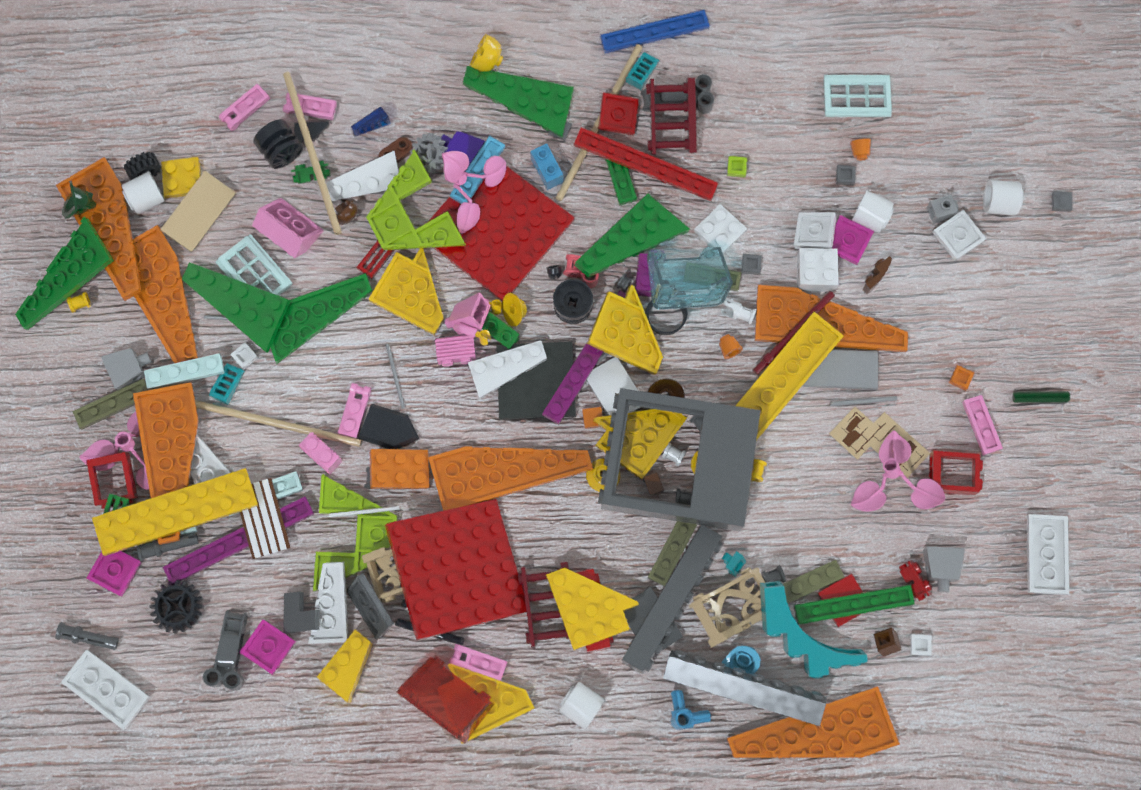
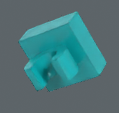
[721,551,746,577]

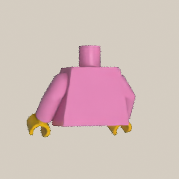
[445,292,502,345]

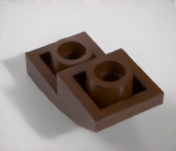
[863,256,892,295]

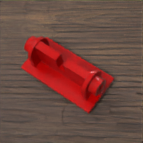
[899,560,932,601]

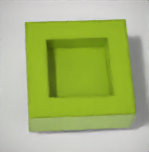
[727,156,747,177]

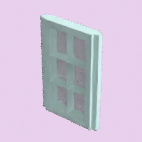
[823,75,892,117]
[215,234,293,296]

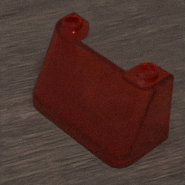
[396,655,494,744]

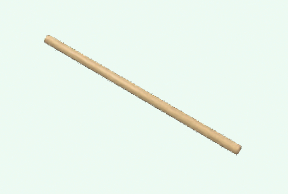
[555,44,642,201]
[283,72,342,235]
[195,400,362,447]

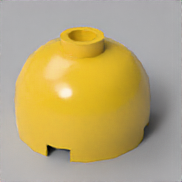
[470,34,503,72]

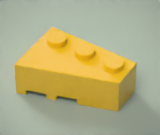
[317,630,373,704]

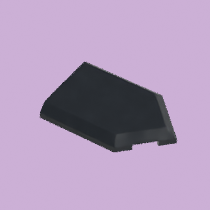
[359,404,420,449]

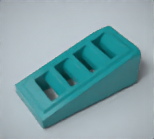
[626,52,659,91]
[209,363,245,405]

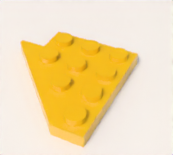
[368,248,444,336]
[587,285,663,375]
[593,409,687,480]
[546,568,639,651]
[437,663,535,744]

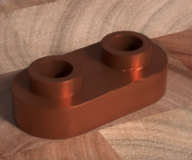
[379,137,413,163]

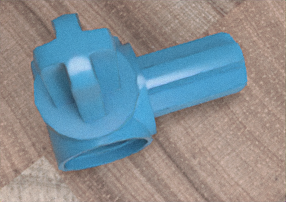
[671,690,711,730]

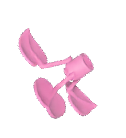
[442,151,506,233]
[79,411,149,490]
[851,430,945,512]

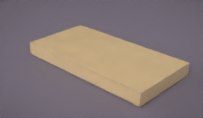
[160,171,236,253]

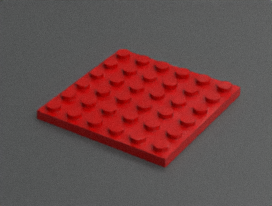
[427,166,575,302]
[385,499,527,641]

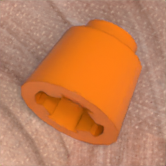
[850,139,871,161]
[719,334,743,359]

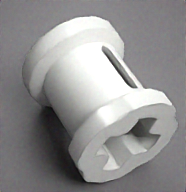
[661,442,686,467]

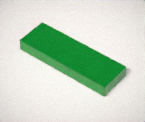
[605,159,637,206]

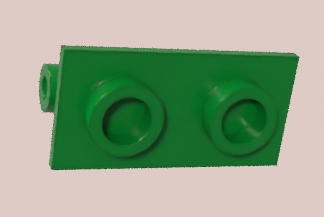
[291,160,331,184]
[482,312,520,350]

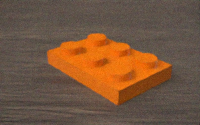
[369,449,429,489]

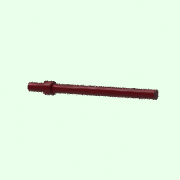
[752,291,835,375]

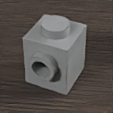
[926,195,958,224]

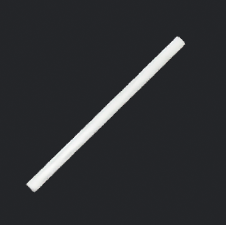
[329,506,400,517]

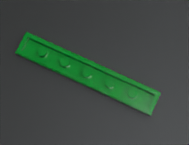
[794,585,915,625]

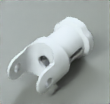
[721,300,757,325]

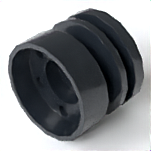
[253,119,304,169]
[553,279,593,324]

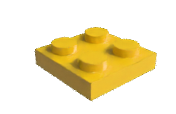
[161,157,201,198]

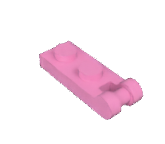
[219,84,270,131]
[283,93,337,120]
[338,383,371,438]
[448,644,507,681]

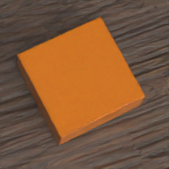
[948,365,974,391]
[582,407,602,429]

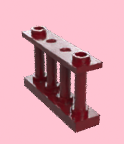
[646,77,697,155]
[518,562,569,649]

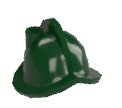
[62,181,96,219]

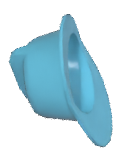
[721,645,761,675]

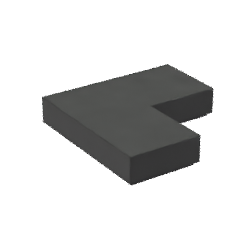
[284,592,319,633]

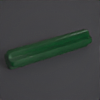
[1012,391,1070,403]

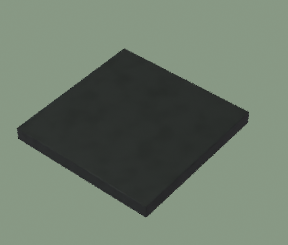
[496,341,576,420]

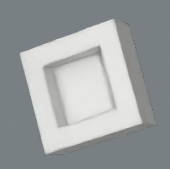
[230,343,258,370]
[910,634,932,656]

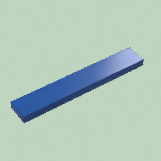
[600,10,710,54]

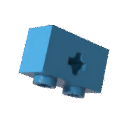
[530,144,563,190]

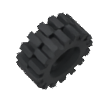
[124,152,161,180]

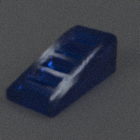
[351,107,391,137]

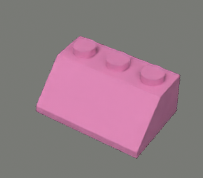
[252,198,324,258]

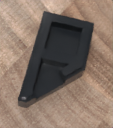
[294,121,329,142]

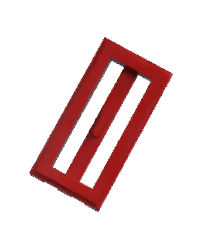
[356,240,394,280]

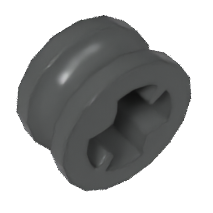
[616,273,633,292]

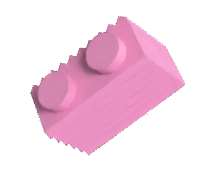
[435,335,476,367]
[299,432,342,475]

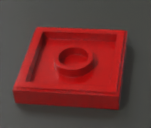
[598,92,639,136]
[817,574,863,628]

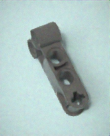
[640,74,714,114]
[203,610,248,691]

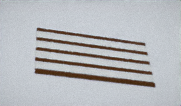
[240,478,291,559]

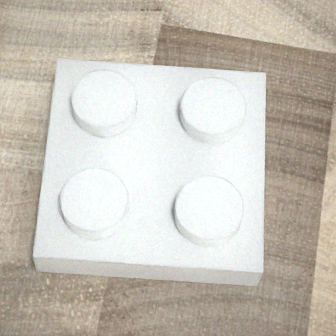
[694,204,747,256]
[932,210,986,261]
[794,212,837,249]

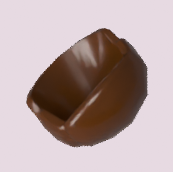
[334,200,357,225]

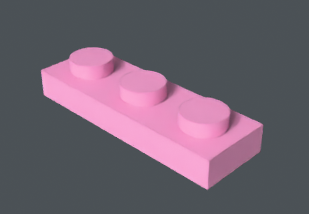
[962,395,1003,456]

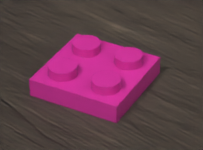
[832,215,874,265]
[86,551,142,597]
[240,619,296,675]

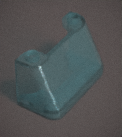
[647,247,733,310]

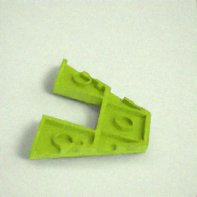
[366,149,466,250]
[313,474,397,592]

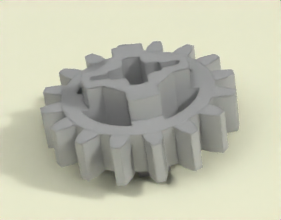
[410,133,448,174]

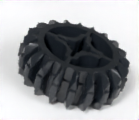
[149,580,204,634]

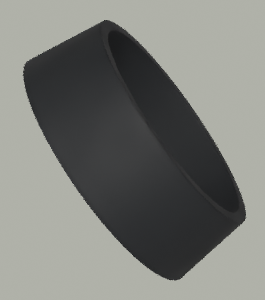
[646,294,688,335]

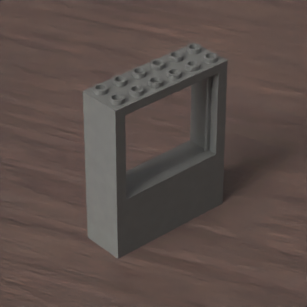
[598,388,760,531]

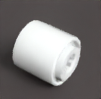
[122,172,165,214]
[983,180,1024,216]
[852,190,894,233]
[559,682,605,730]

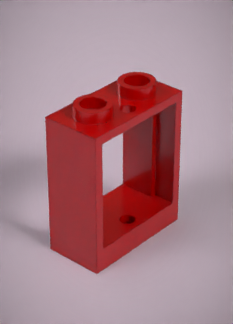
[929,451,983,495]
[86,452,138,509]

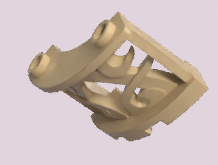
[362,547,403,603]
[688,567,765,648]

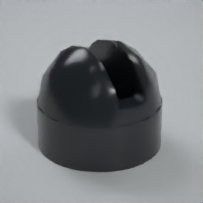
[546,265,562,280]

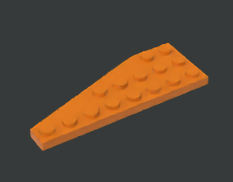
[56,157,142,301]
[133,225,198,364]
[754,285,908,352]
[133,382,199,545]
[428,446,593,511]
[727,686,900,758]

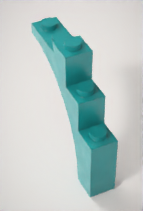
[760,581,868,679]

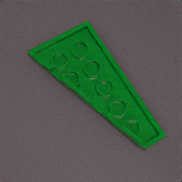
[463,66,574,138]
[574,194,690,278]
[15,216,114,330]
[182,262,290,353]
[270,273,372,364]

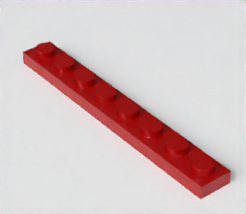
[574,127,718,201]

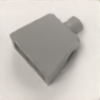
[101,348,152,390]
[923,546,965,593]

